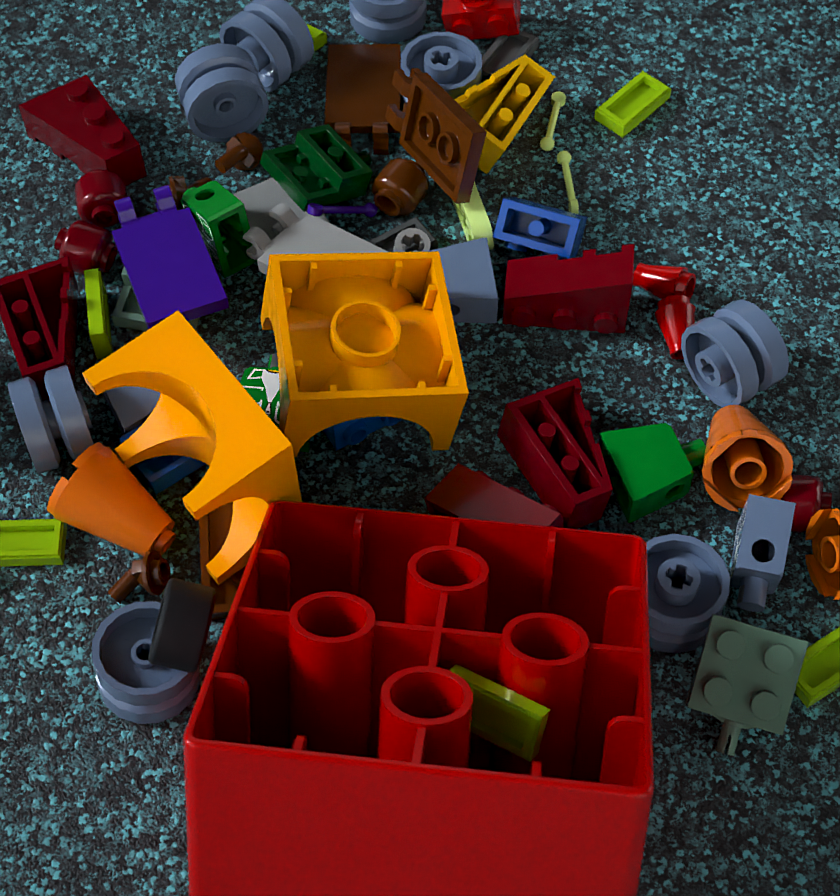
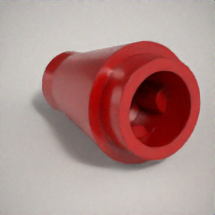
[633,263,696,299]
[655,295,696,360]

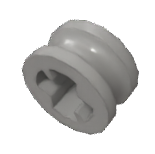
[393,228,431,252]

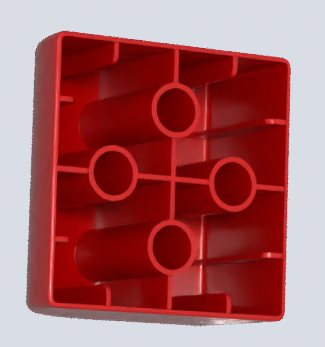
[183,500,654,896]

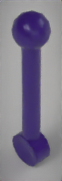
[307,202,378,218]

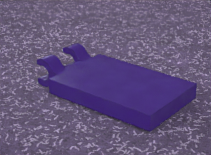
[112,185,229,330]

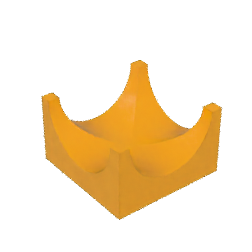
[260,251,469,457]
[82,310,302,585]

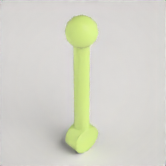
[540,91,566,151]
[556,150,579,214]

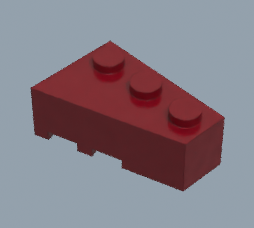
[18,75,147,186]
[503,244,635,334]
[0,256,78,401]
[497,377,613,529]
[424,463,565,528]

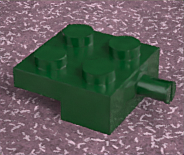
[260,124,373,212]

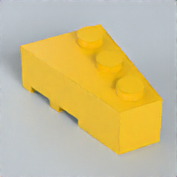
[454,54,555,174]

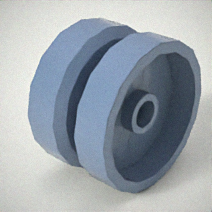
[219,0,314,92]
[349,0,427,44]
[400,32,482,106]
[174,43,269,142]
[681,299,789,408]
[7,365,94,474]
[646,534,730,654]
[92,601,200,724]

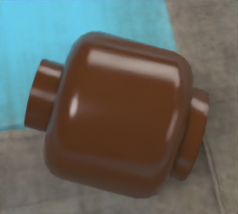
[372,158,429,216]

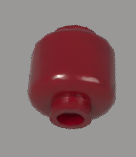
[75,169,127,228]
[54,220,117,275]
[780,474,832,533]

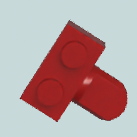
[441,0,521,40]

